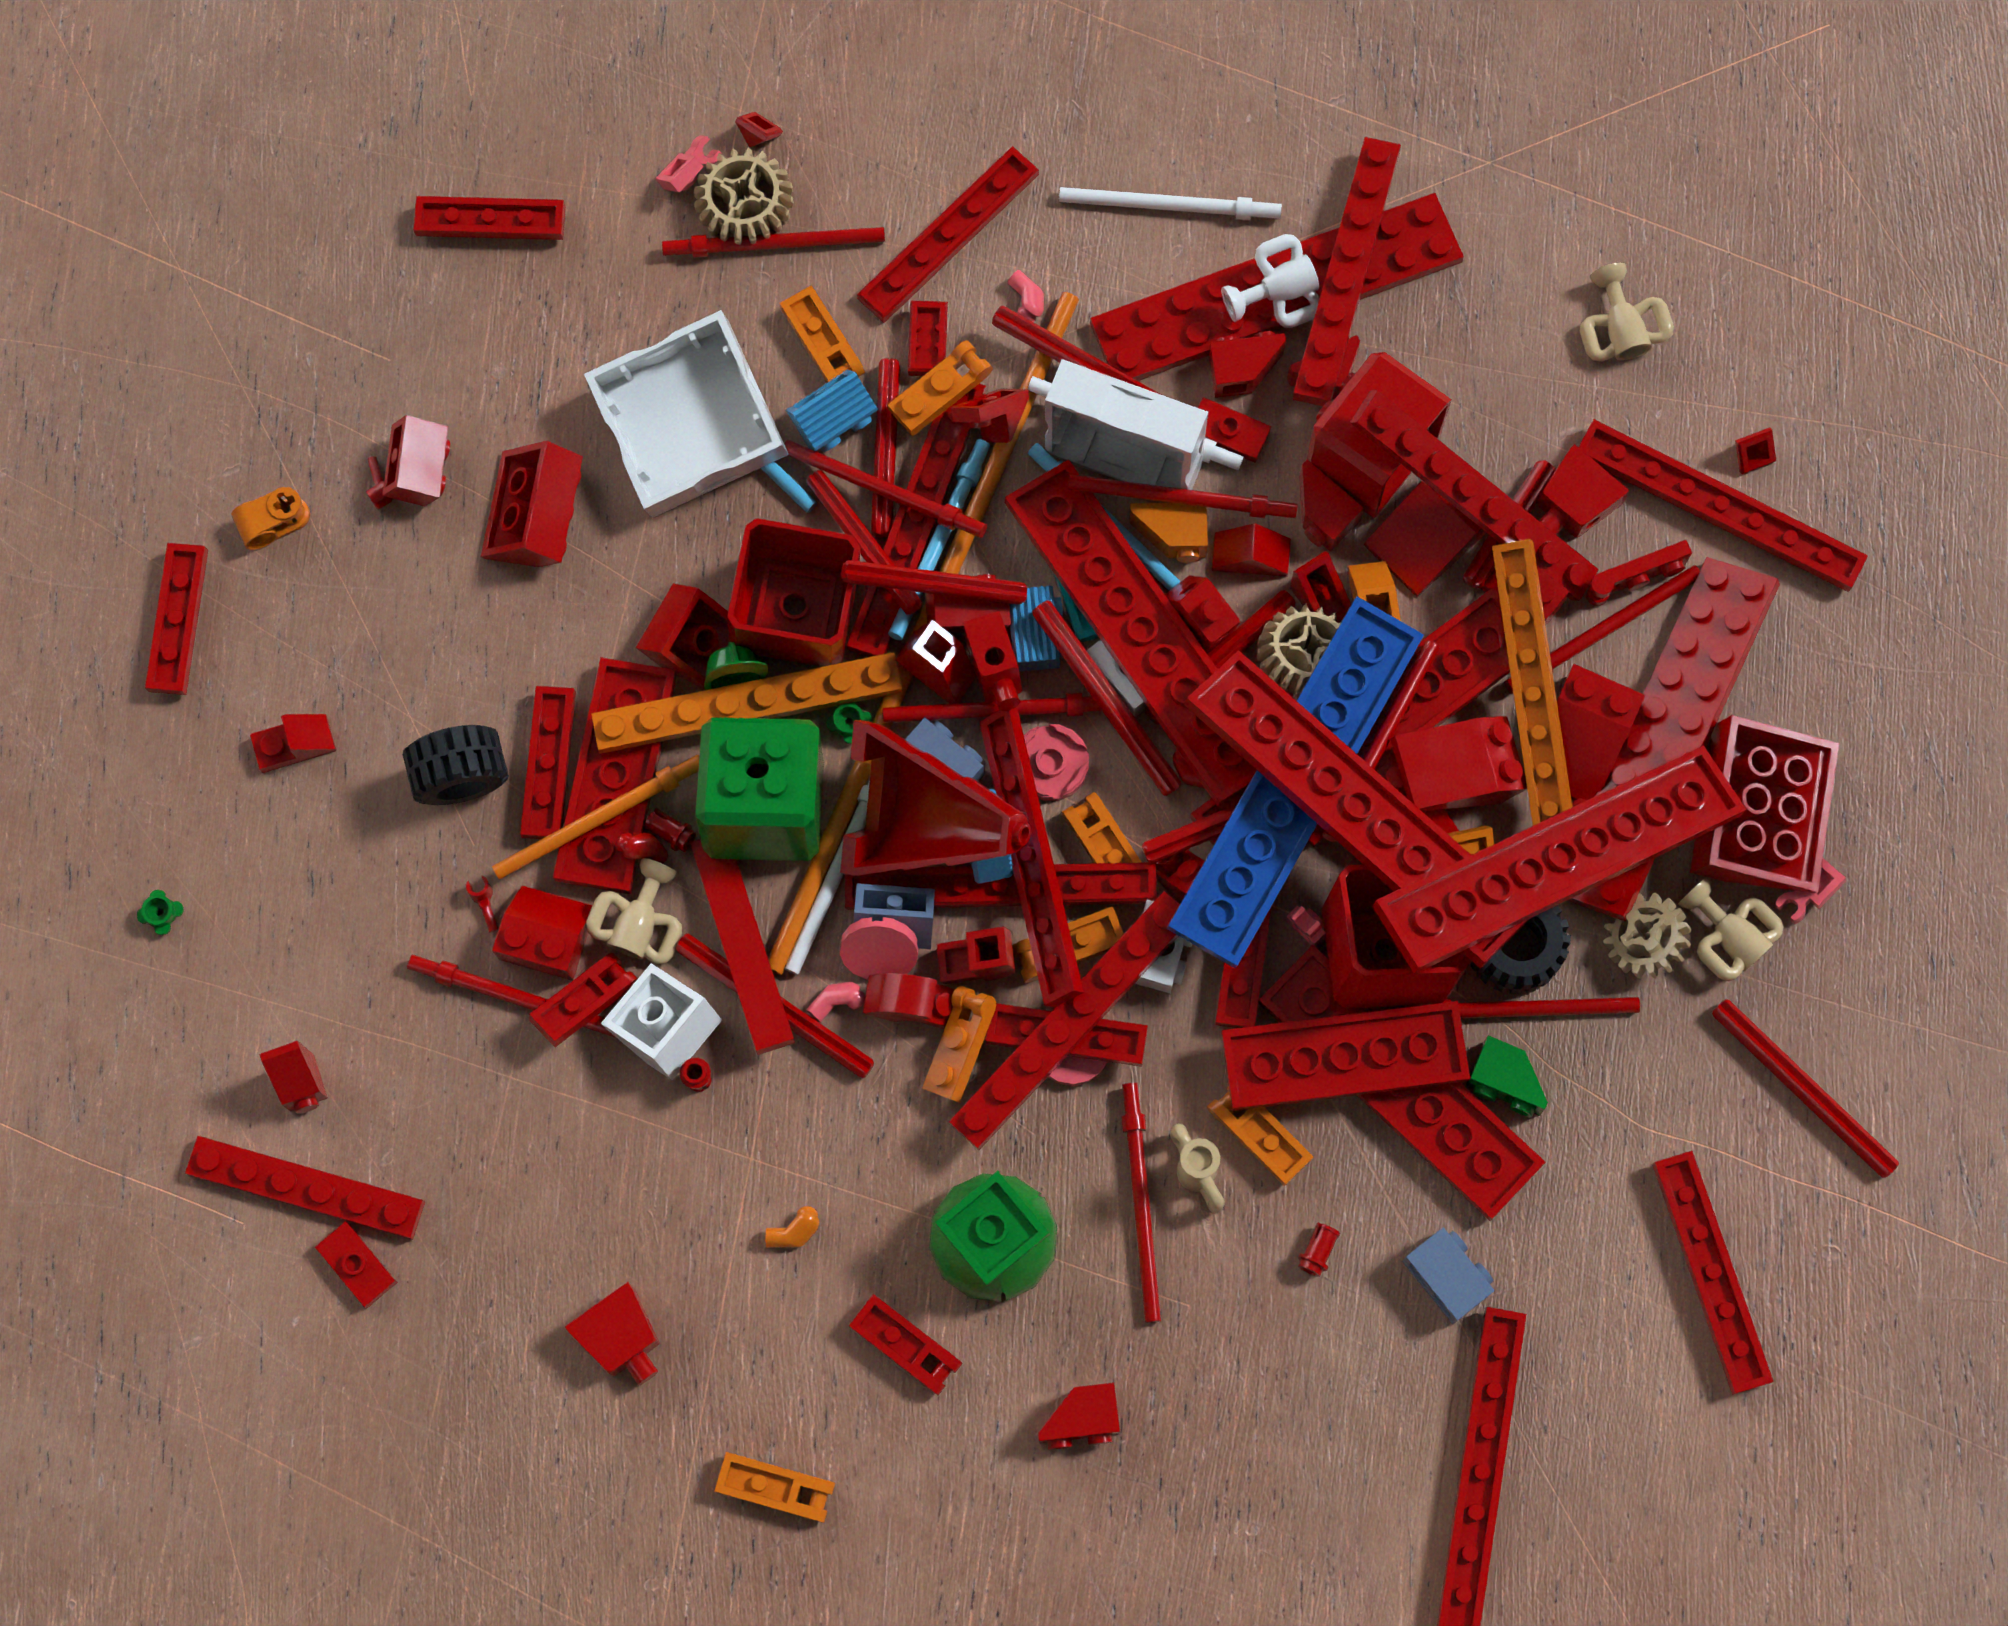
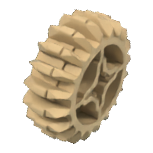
[693,147,794,245]
[1256,604,1340,700]

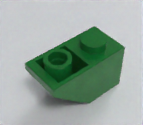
[1466,1035,1548,1117]

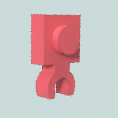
[1775,859,1846,924]
[1286,906,1326,947]

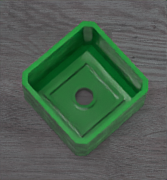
[695,717,824,861]

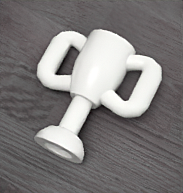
[1221,234,1320,328]

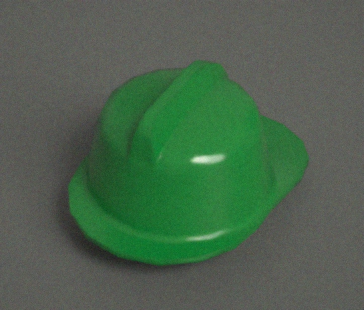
[704,642,768,690]

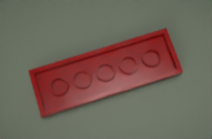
[553,657,677,894]
[1221,1001,1470,1111]

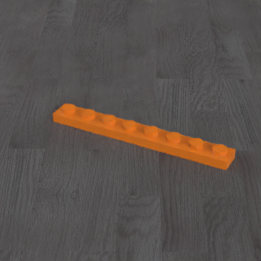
[1492,539,1572,826]
[591,652,902,754]

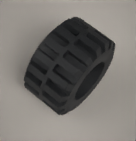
[402,725,509,805]
[1470,905,1571,994]

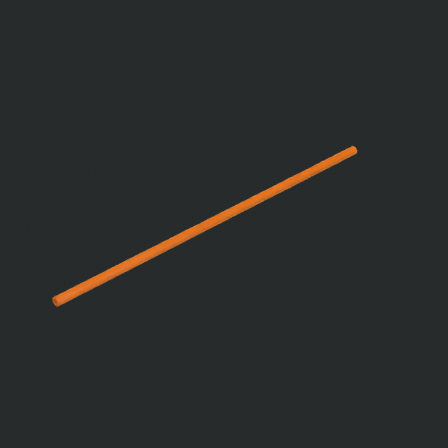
[768,292,1079,975]

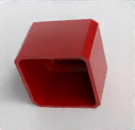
[1307,352,1452,518]
[727,518,860,667]
[1321,864,1470,1008]

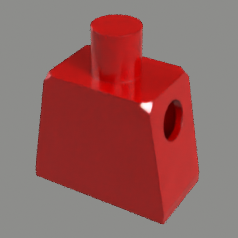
[1537,444,1629,538]
[1165,575,1240,654]
[963,611,1022,711]
[565,1282,660,1386]

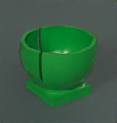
[929,1170,1057,1302]

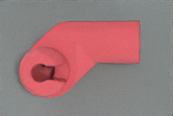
[1008,270,1044,322]
[806,982,865,1023]

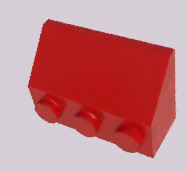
[480,441,583,567]

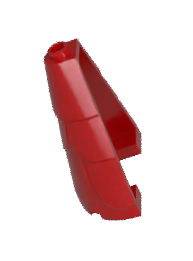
[840,720,1031,876]

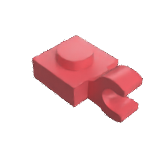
[655,135,722,193]

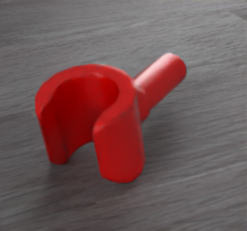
[366,456,393,510]
[466,876,498,933]

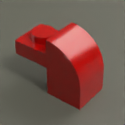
[936,926,1015,985]
[863,973,955,1029]

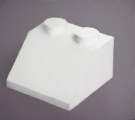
[601,963,722,1080]

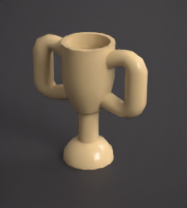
[1580,262,1674,362]
[586,858,682,964]
[1678,877,1784,981]
[1170,1123,1225,1213]

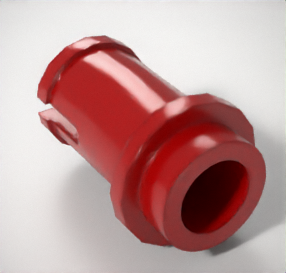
[644,808,696,852]
[680,1057,712,1092]
[1298,1222,1340,1277]

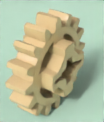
[1603,893,1691,979]

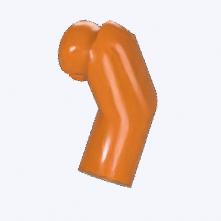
[765,1206,820,1248]

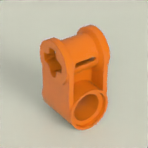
[231,487,310,550]

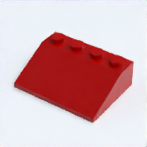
[1690,715,1840,893]

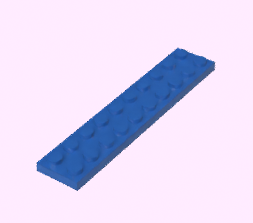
[1166,596,1424,968]

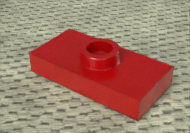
[908,301,948,376]
[1198,397,1272,463]
[315,1221,398,1309]

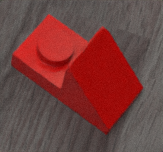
[951,388,1029,443]
[250,714,337,773]

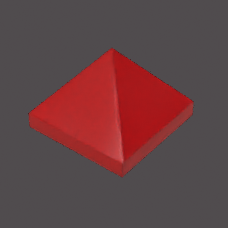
[735,112,783,148]
[1735,427,1776,474]

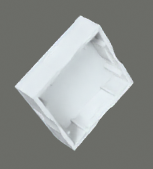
[584,310,789,518]
[1045,359,1208,490]

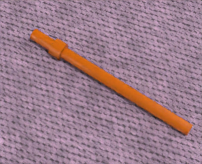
[492,754,699,880]

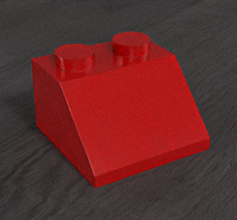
[636,583,730,690]
[492,886,593,981]

